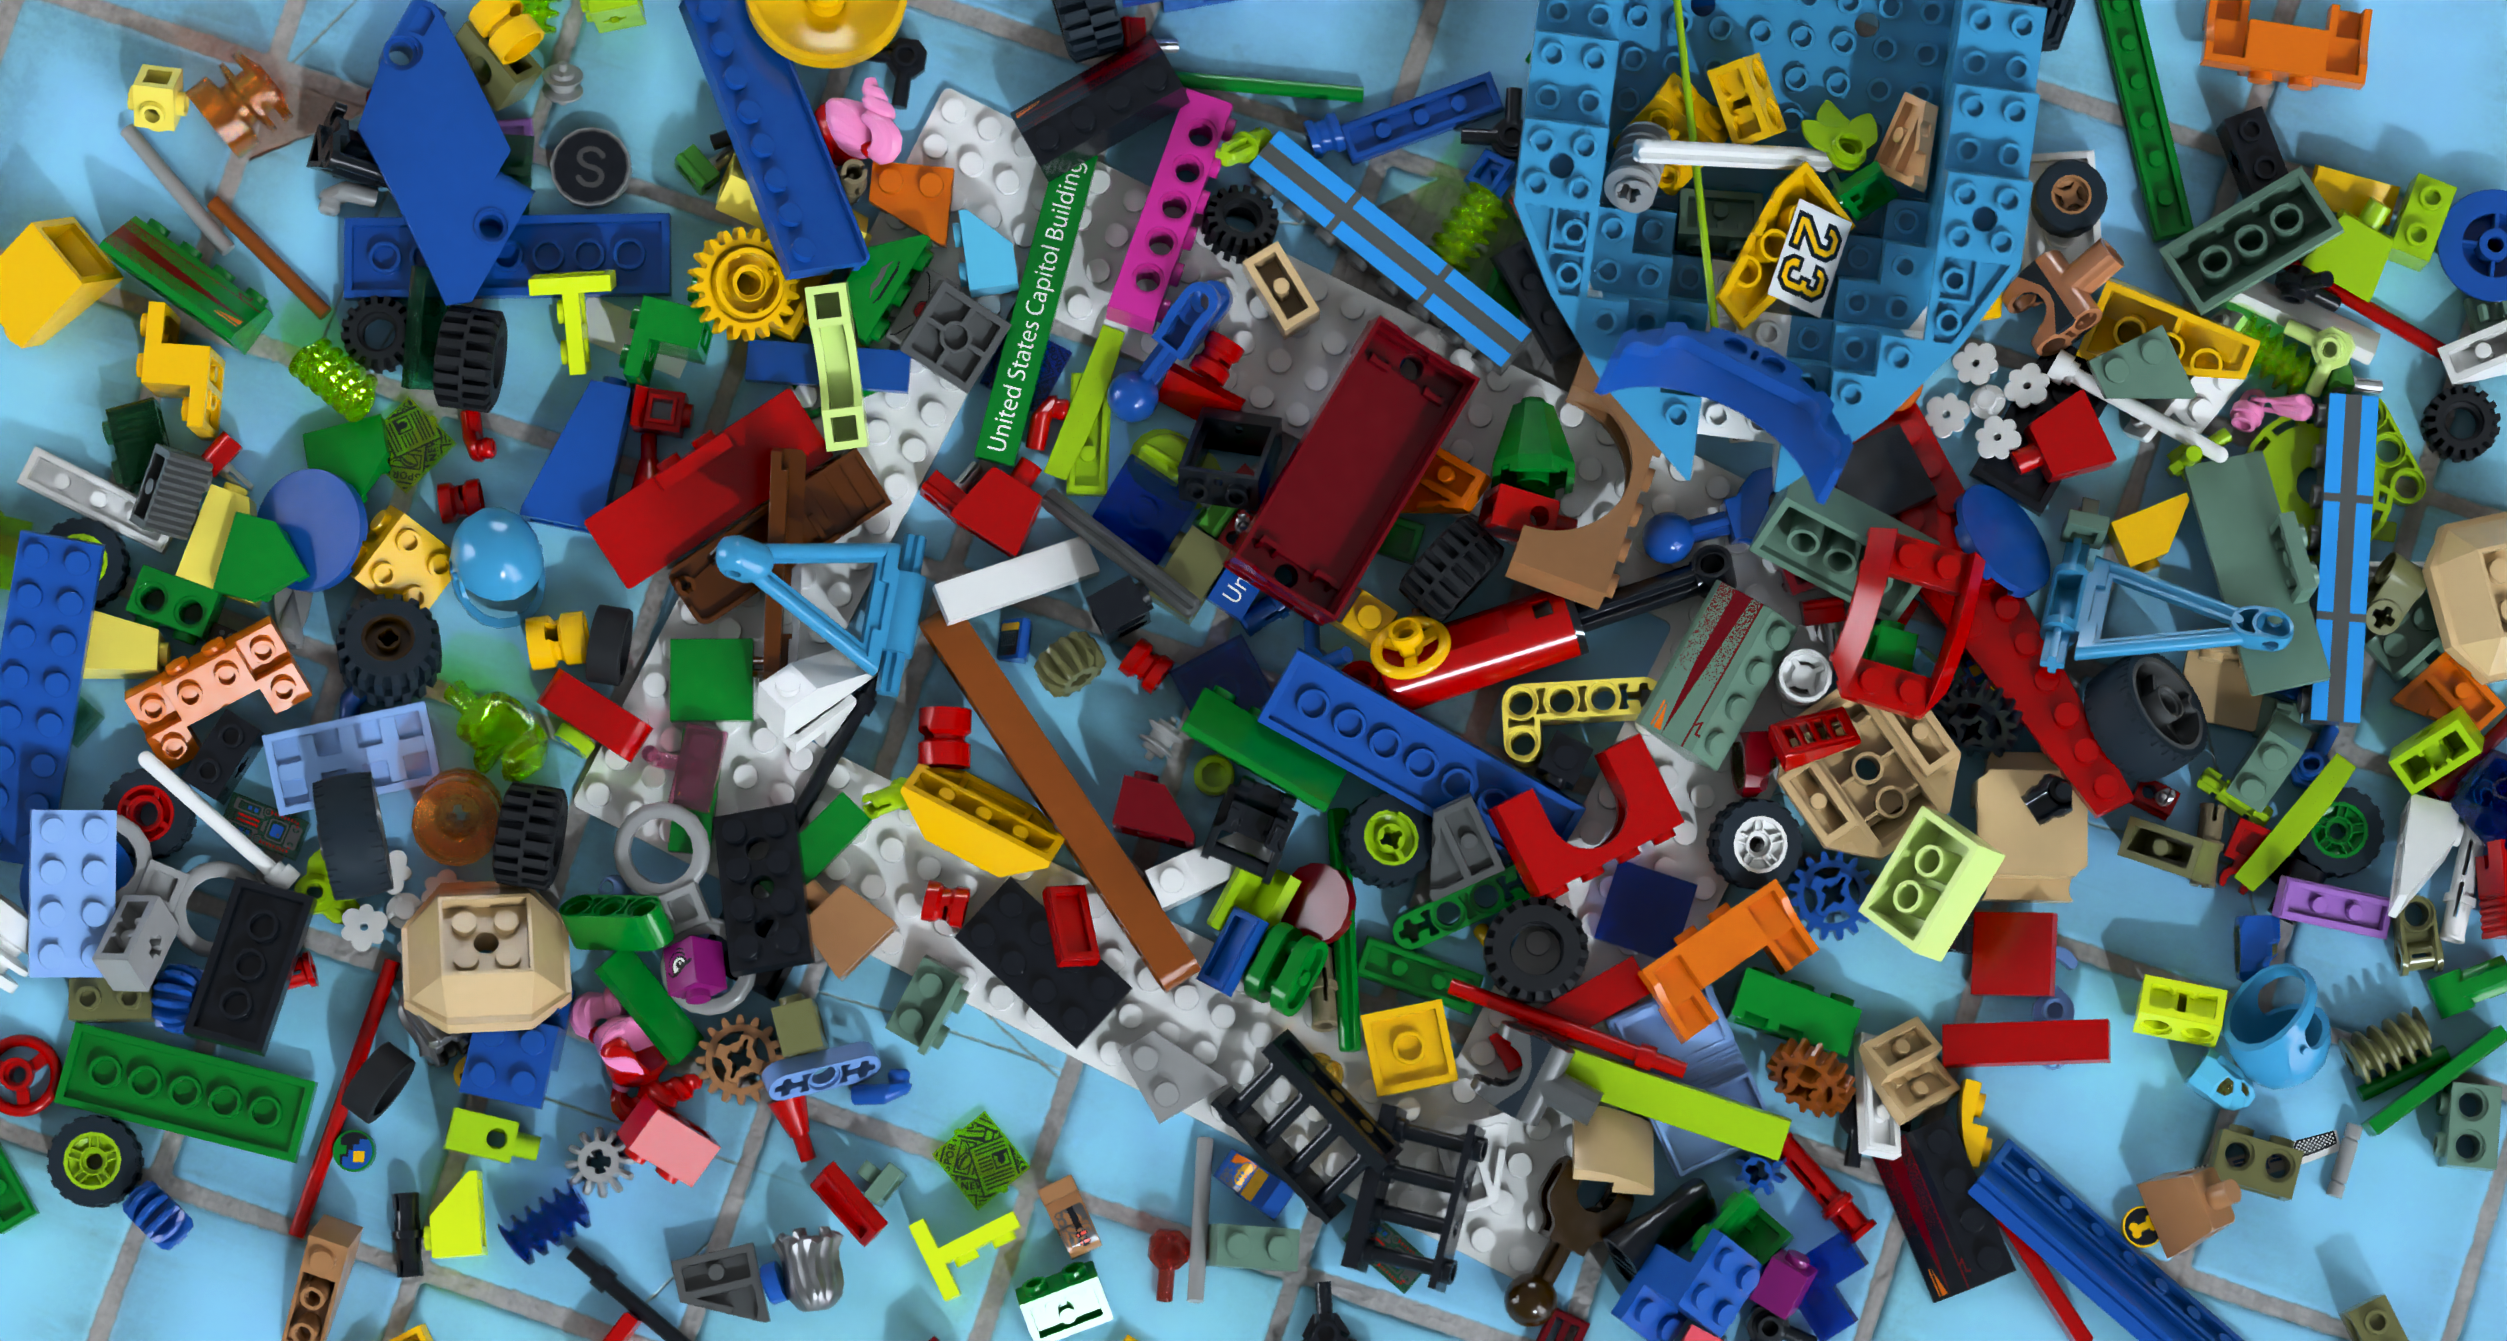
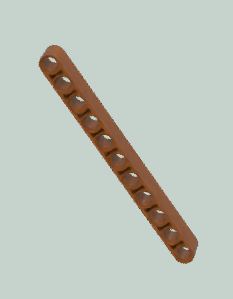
[919,610,1201,993]

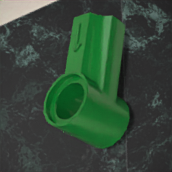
[2425,955,2507,1020]

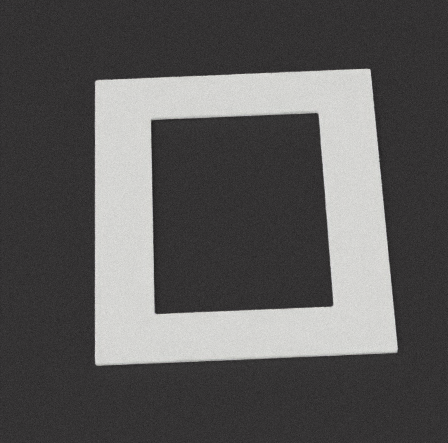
[574,88,1850,1279]

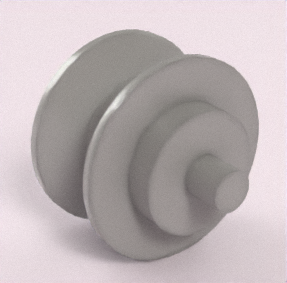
[542,61,583,106]
[1138,716,1184,762]

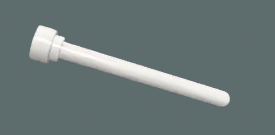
[2047,349,2228,463]
[138,751,301,890]

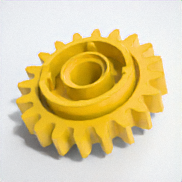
[686,227,801,342]

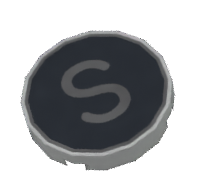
[550,127,632,209]

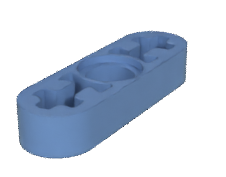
[761,1041,881,1101]

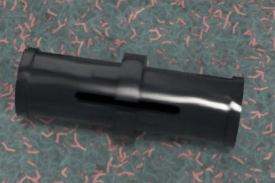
[391,1192,424,1278]

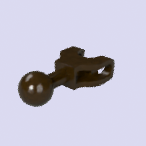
[1504,1155,1634,1327]

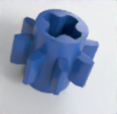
[1735,1151,1787,1195]

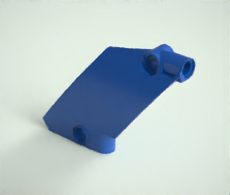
[357,0,535,306]

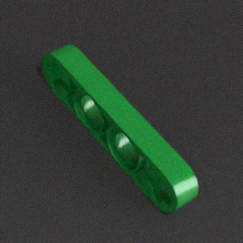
[1392,862,1530,950]

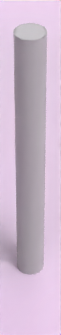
[120,124,235,256]
[1187,1137,1214,1303]

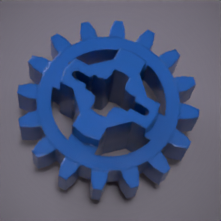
[1786,851,1873,941]

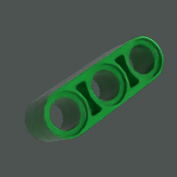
[559,894,674,951]

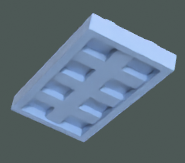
[262,701,443,817]
[28,810,117,977]

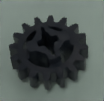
[1932,677,2024,760]

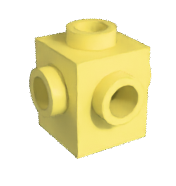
[127,64,190,132]

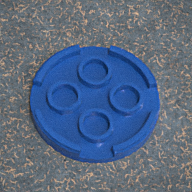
[257,469,368,592]
[1953,484,2050,598]

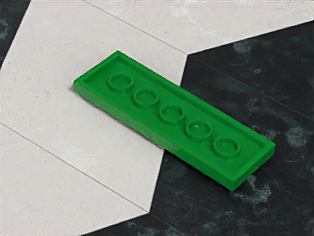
[54,1022,318,1163]

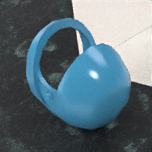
[449,507,546,629]
[2223,964,2331,1090]

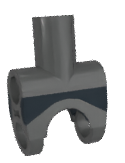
[1470,1020,1604,1126]

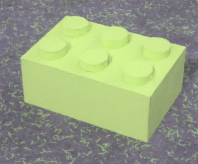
[1858,805,2005,962]

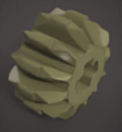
[1034,631,1107,697]

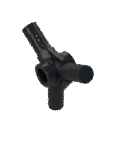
[1302,1281,1357,1341]

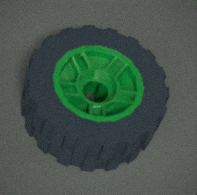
[2294,787,2385,878]

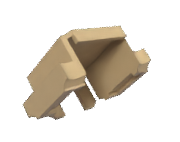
[1970,752,2088,903]

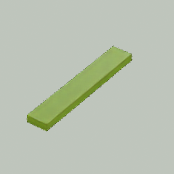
[1565,1043,1792,1161]

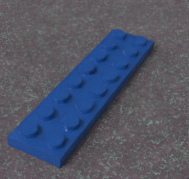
[344,213,671,301]
[0,529,105,865]
[1257,647,1586,861]

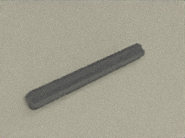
[1041,488,1201,618]

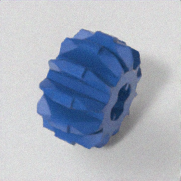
[151,963,204,1035]
[122,1180,194,1250]

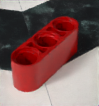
[536,668,654,763]

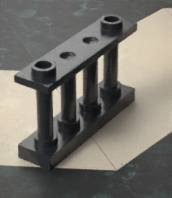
[1211,1029,1404,1225]
[1341,1103,1488,1293]

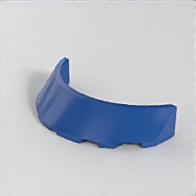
[1594,322,1853,505]

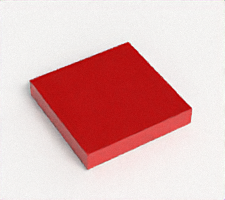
[1971,912,2058,997]

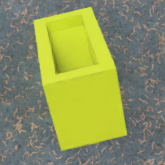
[423,1170,488,1259]

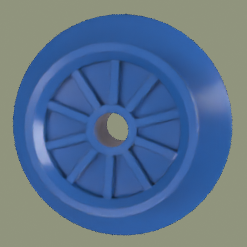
[2437,189,2507,302]

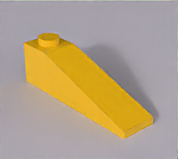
[1715,161,1856,331]
[2076,277,2261,380]

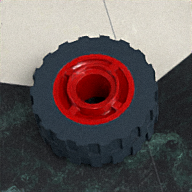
[101,768,197,860]

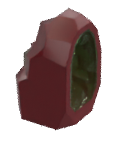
[1730,731,1777,798]

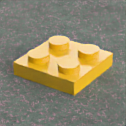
[1360,999,1459,1098]

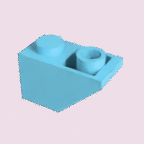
[952,209,1019,298]

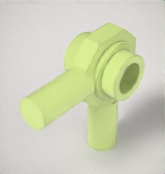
[2283,319,2356,398]

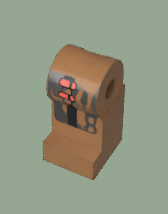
[1037,1174,1102,1260]

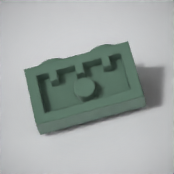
[1676,188,1763,258]
[2364,591,2445,683]
[885,954,970,1056]

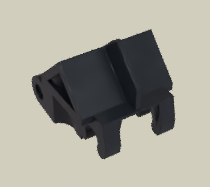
[306,101,389,189]
[1200,775,1299,885]

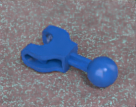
[1107,280,1233,422]
[1642,467,1776,564]

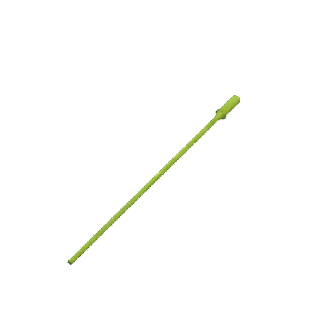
[1673,0,1719,328]

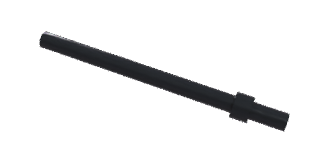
[765,665,880,857]
[566,1246,691,1341]

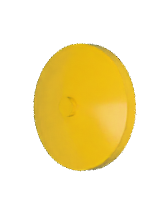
[745,0,907,69]

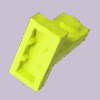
[528,270,617,375]
[908,1211,1022,1302]

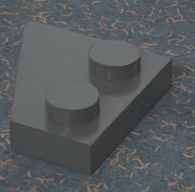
[1429,793,1505,902]
[671,1242,771,1323]

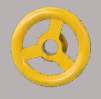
[1370,615,1451,680]

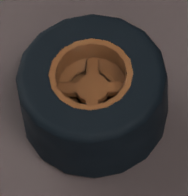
[2030,160,2108,238]

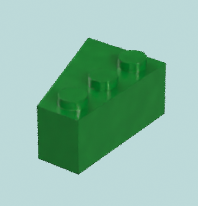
[1726,967,1862,1060]

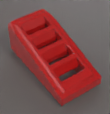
[1768,706,1861,772]

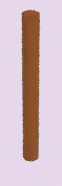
[207,196,332,320]

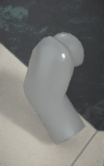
[318,181,378,216]

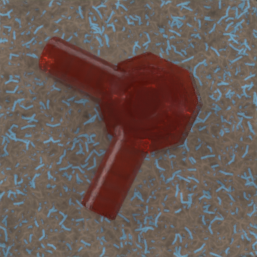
[1148,1228,1190,1302]

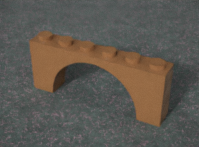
[1505,352,1661,610]

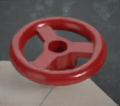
[0,1034,62,1117]

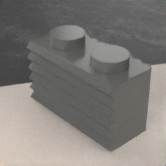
[129,443,213,541]

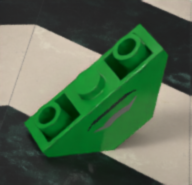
[845,234,934,348]

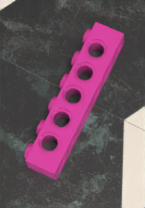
[1106,88,1237,335]

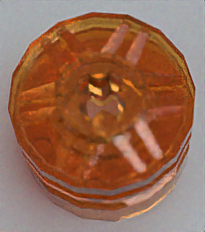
[185,50,293,159]
[412,767,502,867]

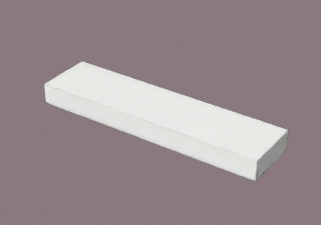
[2228,280,2381,365]
[17,446,173,555]
[932,536,1100,626]

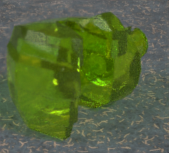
[443,680,549,782]

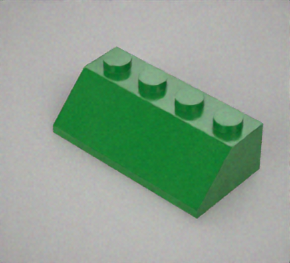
[1179,685,1347,813]

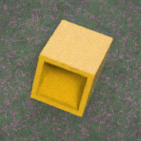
[0,217,124,348]

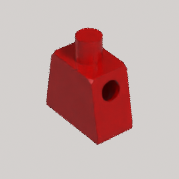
[2010,389,2117,483]
[950,457,1043,559]
[1477,483,1578,542]

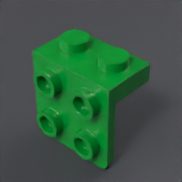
[1691,1188,1794,1267]

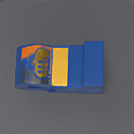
[1213,1148,1295,1222]

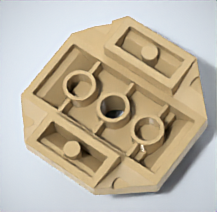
[2422,511,2507,685]
[1776,688,1961,861]
[401,881,572,1034]

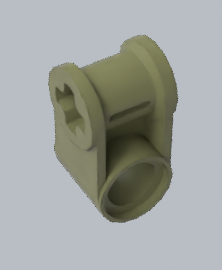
[2366,552,2427,635]
[2391,895,2444,977]

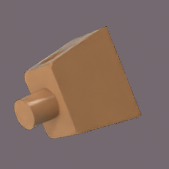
[806,879,898,981]
[2137,1166,2241,1259]

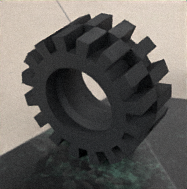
[1201,184,1279,264]
[341,295,419,374]
[2421,385,2501,463]

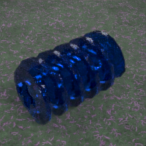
[497,1179,591,1265]

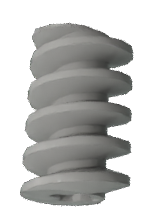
[1604,121,1671,213]

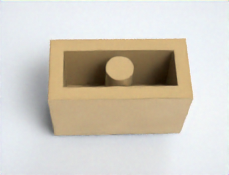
[1242,241,1320,340]

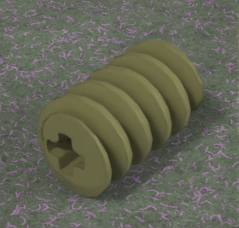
[2338,1006,2432,1084]

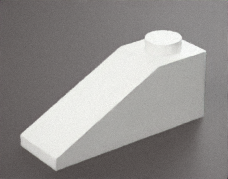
[2437,320,2507,386]
[757,649,878,739]
[2388,794,2464,918]
[1145,832,1271,912]

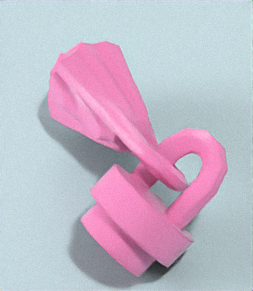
[2230,388,2316,432]

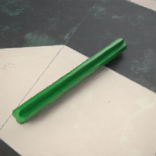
[1327,808,1361,1053]

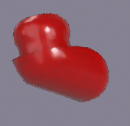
[1025,395,1070,451]
[460,410,497,462]

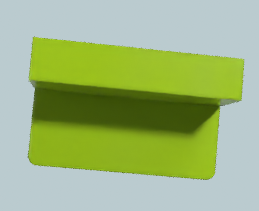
[1207,852,1301,953]

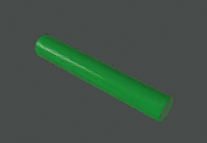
[2356,1044,2450,1102]

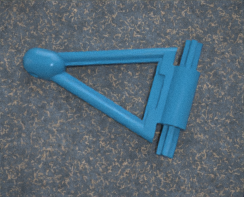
[716,533,927,697]
[2039,538,2294,673]

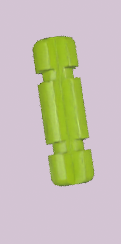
[2196,767,2274,826]

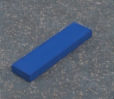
[1340,72,1504,166]
[745,339,912,394]

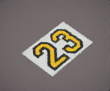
[1767,199,1852,318]

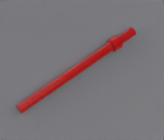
[1448,978,1688,1079]

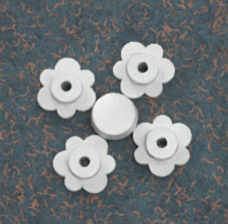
[1925,342,2050,460]
[341,850,465,963]

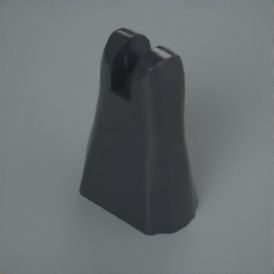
[1602,1178,1718,1284]

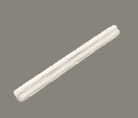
[1632,139,1855,173]

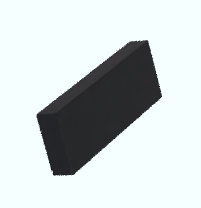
[1489,237,1581,364]

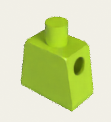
[2299,197,2394,303]
[443,1107,541,1164]

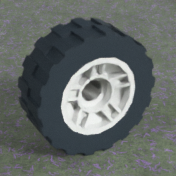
[1706,798,1803,890]

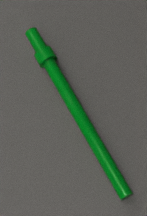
[1175,71,1364,103]

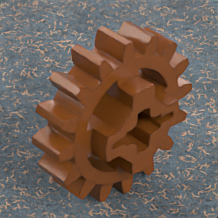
[1767,1038,1856,1118]

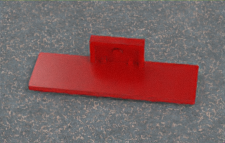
[584,389,833,589]

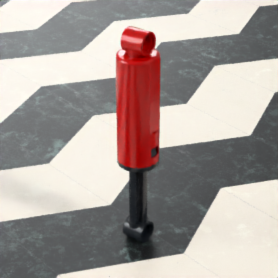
[1341,544,1737,711]

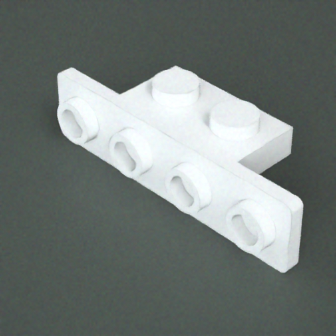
[2123,308,2248,443]

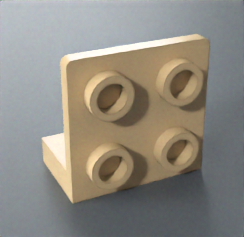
[2182,629,2263,732]

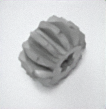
[565,1127,637,1198]

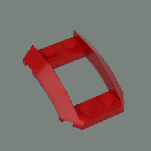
[1829,527,1986,720]

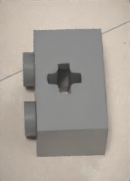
[92,895,180,992]

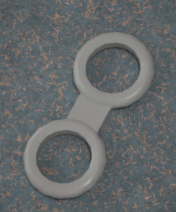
[613,801,756,1016]
[115,814,259,958]

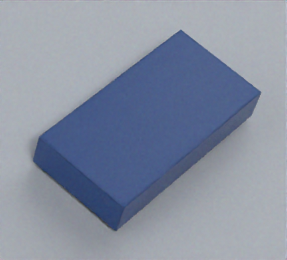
[1196,906,1269,997]

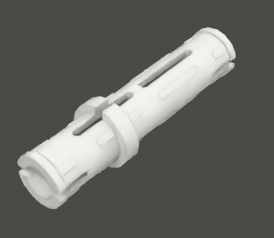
[2439,819,2490,944]

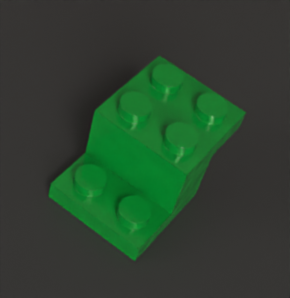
[619,277,715,389]

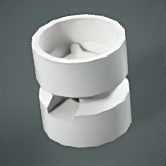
[1773,649,1832,709]

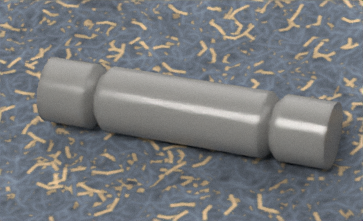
[2326,1123,2363,1199]

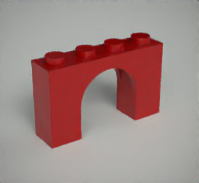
[1487,733,1684,900]

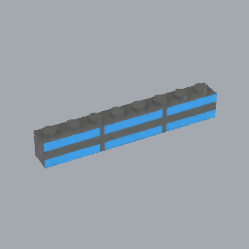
[1248,130,1532,376]
[2297,393,2379,727]

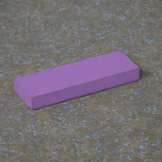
[2271,875,2392,940]

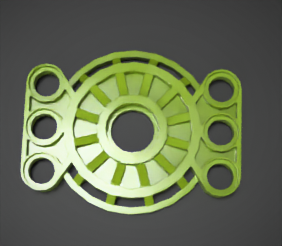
[2245,395,2427,562]

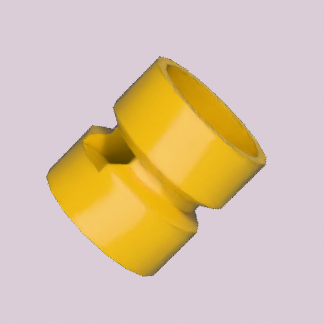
[468,0,545,65]
[525,610,590,671]

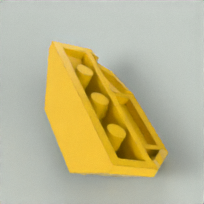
[900,763,1065,877]

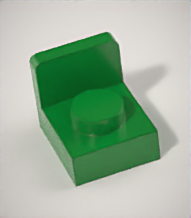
[1827,160,1899,222]

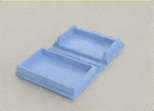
[1605,984,1768,1179]

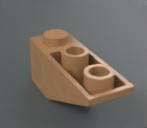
[282,1214,363,1341]

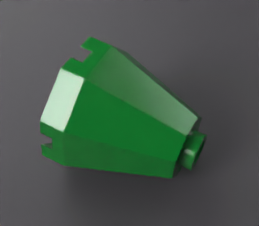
[1491,396,1575,499]

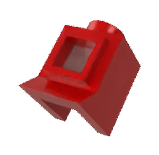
[630,384,694,439]

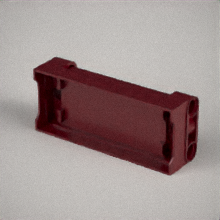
[1222,315,1480,626]

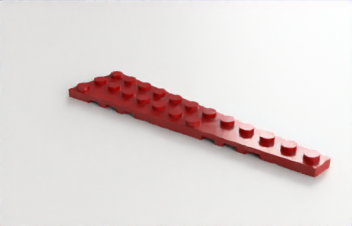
[1852,402,2134,819]

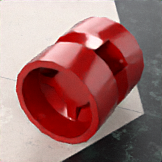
[917,706,972,770]

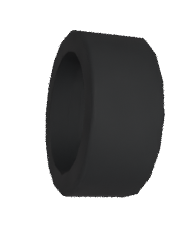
[585,604,633,686]
[341,1042,416,1124]

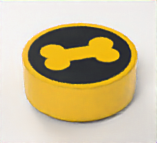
[2121,1206,2159,1248]

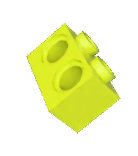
[2132,974,2228,1048]

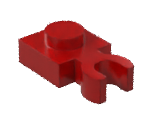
[2218,816,2272,895]

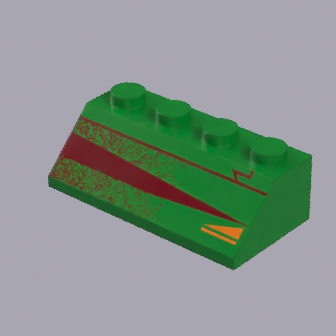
[98,216,274,355]

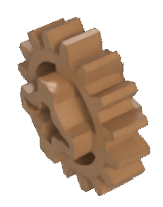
[695,1014,785,1106]

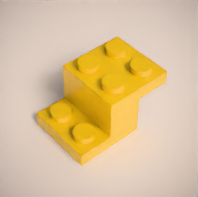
[136,301,226,441]

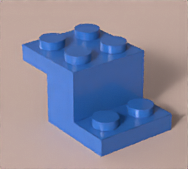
[459,990,576,1110]
[1611,1228,1766,1341]

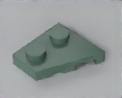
[2086,325,2197,399]

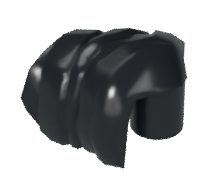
[2021,773,2073,825]

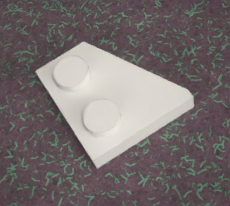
[1436,1112,1511,1213]

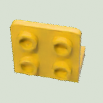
[1613,71,1729,195]
[348,505,451,610]

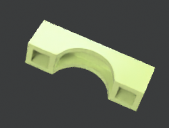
[804,281,870,452]

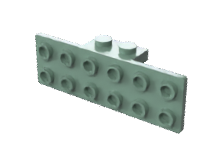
[2183,451,2331,696]

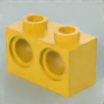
[1706,52,1787,144]

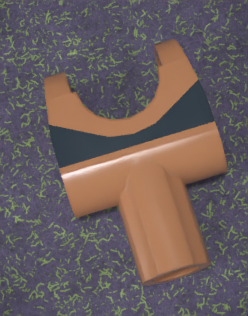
[2002,238,2124,357]

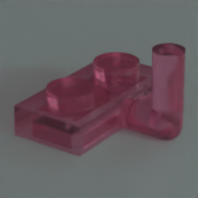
[641,723,729,814]

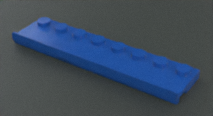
[678,0,870,280]
[1968,1138,2244,1341]

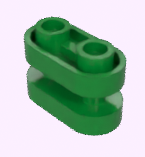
[1243,922,1328,1017]

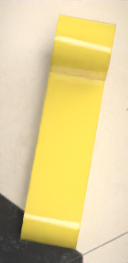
[1502,677,1658,767]

